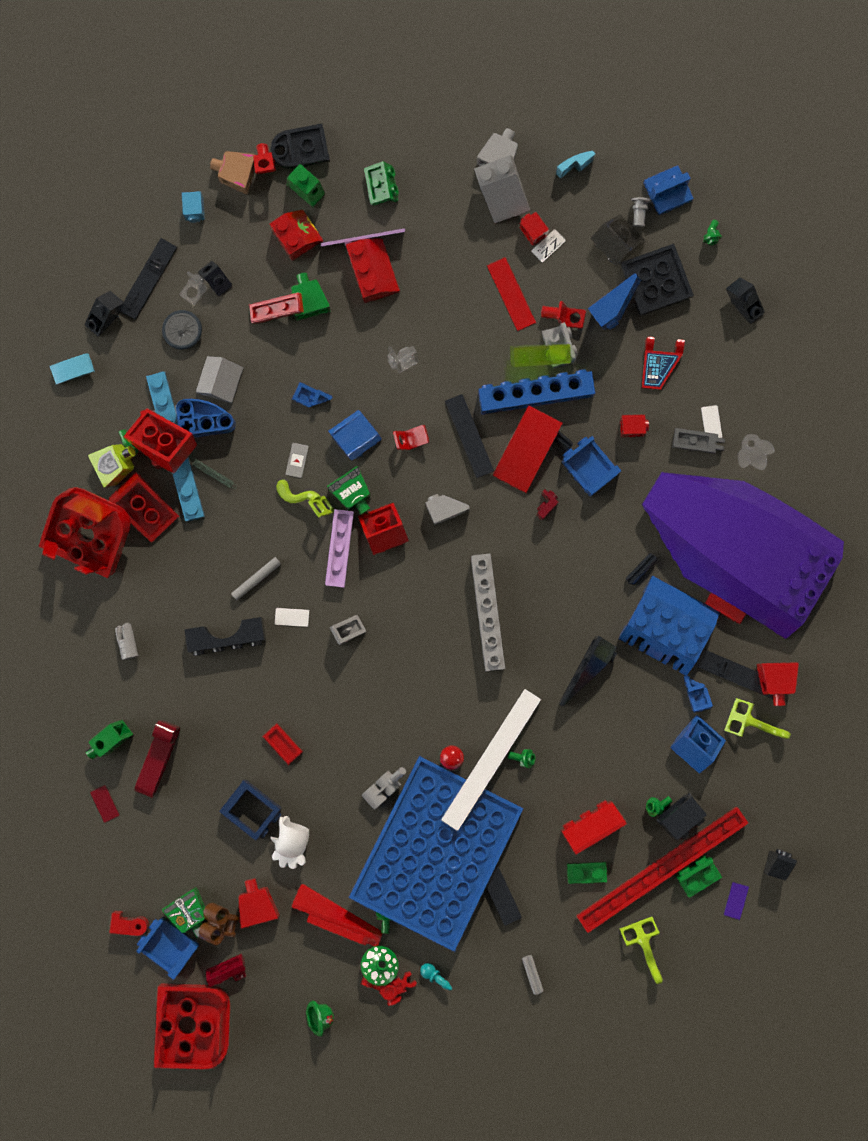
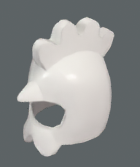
[270,816,309,869]

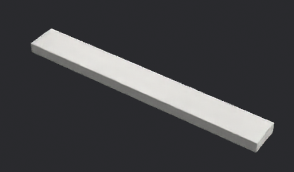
[441,689,541,831]

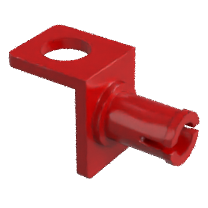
[253,143,276,174]
[541,301,586,329]

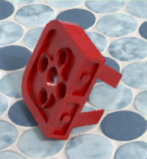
[38,487,131,578]
[154,983,230,1069]

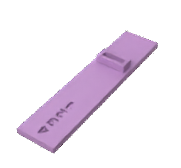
[321,229,405,246]

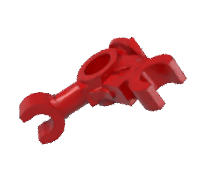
[361,971,417,1006]

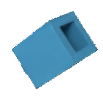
[182,191,205,223]

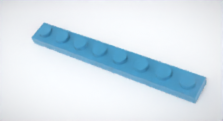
[146,372,205,522]

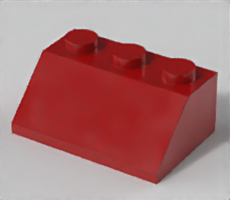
[346,239,400,303]
[561,800,627,854]

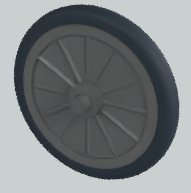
[162,310,202,350]

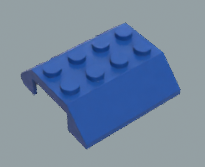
[618,576,720,676]

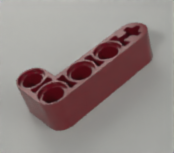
[134,720,180,798]

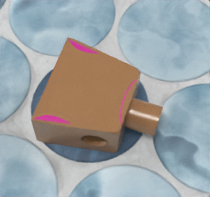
[210,151,255,194]

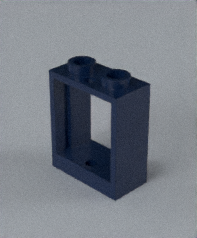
[219,779,282,840]

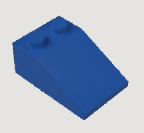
[588,273,641,330]

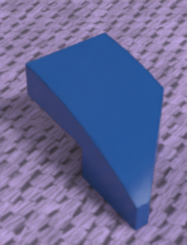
[291,382,333,408]
[684,676,713,713]

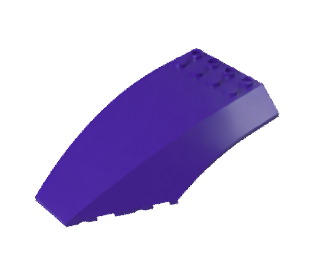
[642,472,844,639]

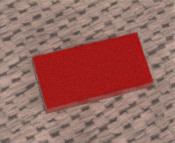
[262,723,303,765]

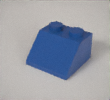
[670,715,726,774]

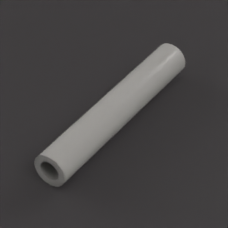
[231,557,281,600]

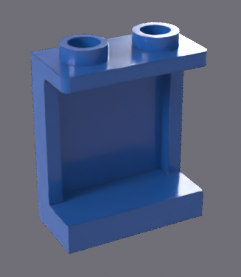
[561,436,621,497]
[136,917,200,980]

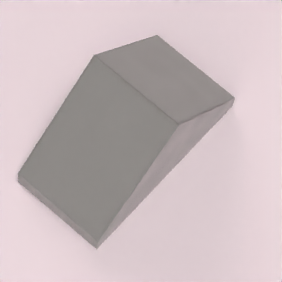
[330,615,366,646]

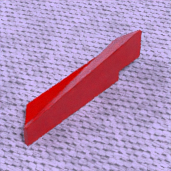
[291,884,383,946]

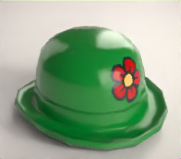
[306,1000,334,1037]

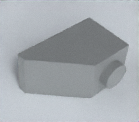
[425,494,470,526]

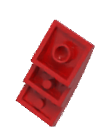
[492,406,562,493]

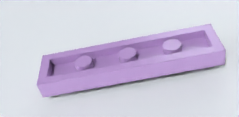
[325,509,354,588]

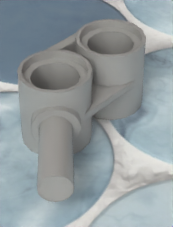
[361,767,406,810]

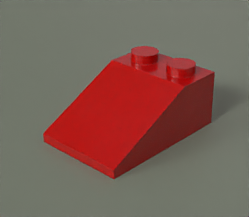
[123,408,197,474]
[109,472,179,543]

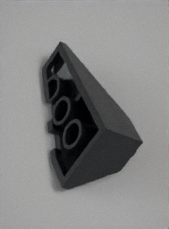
[558,635,617,706]

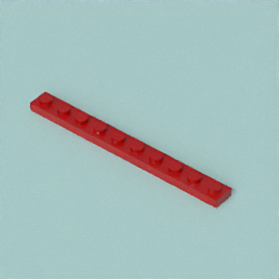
[576,807,748,933]

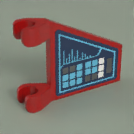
[641,337,685,390]

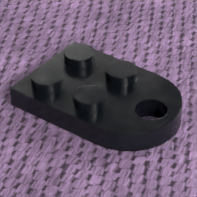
[271,123,330,169]

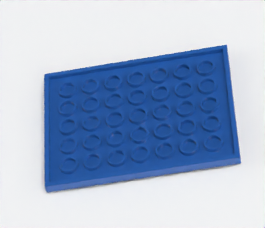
[349,756,523,951]

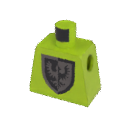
[88,444,136,488]

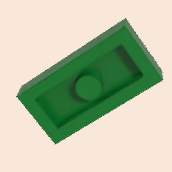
[567,862,607,884]

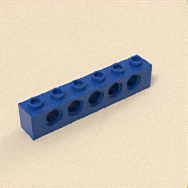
[478,370,595,415]

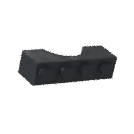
[184,617,266,656]

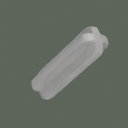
[522,955,543,995]

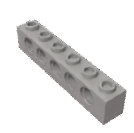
[471,553,505,671]

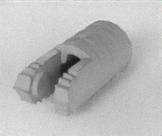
[115,622,139,660]

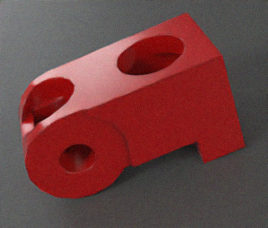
[109,911,149,936]

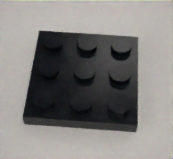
[620,244,694,316]

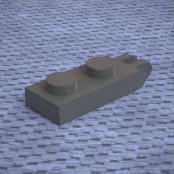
[672,428,726,454]

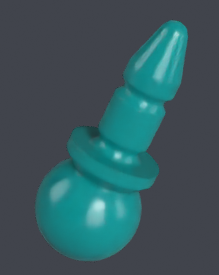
[420,963,452,991]

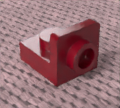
[536,489,559,521]

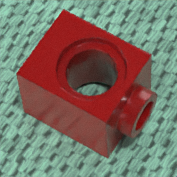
[520,212,549,246]
[620,415,649,437]

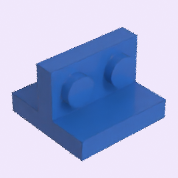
[643,165,694,215]

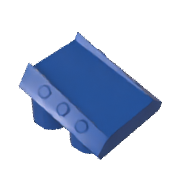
[328,410,382,460]

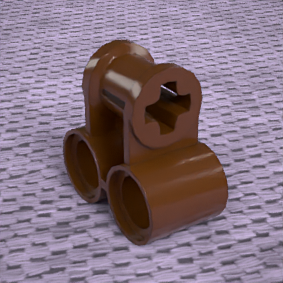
[198,903,240,945]

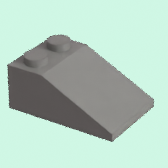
[474,155,530,223]

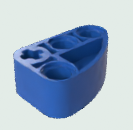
[176,399,236,438]

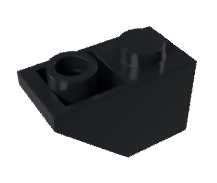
[726,277,765,324]
[84,290,124,337]
[763,849,797,881]

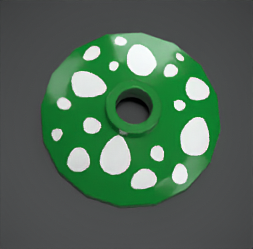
[361,946,399,986]

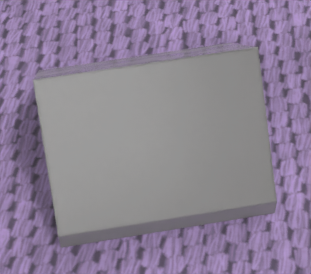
[196,356,243,403]

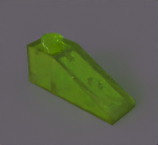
[510,344,571,367]

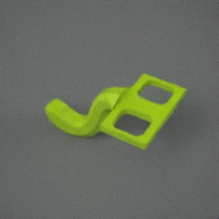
[276,479,334,518]
[724,698,791,739]
[620,917,663,985]

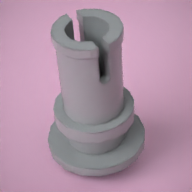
[631,197,650,227]

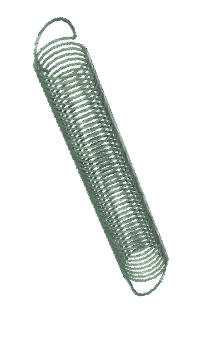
[189,458,237,489]

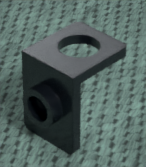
[198,261,232,296]

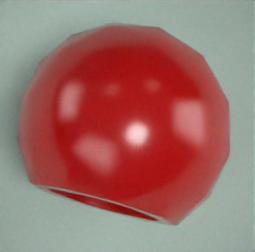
[440,745,464,770]

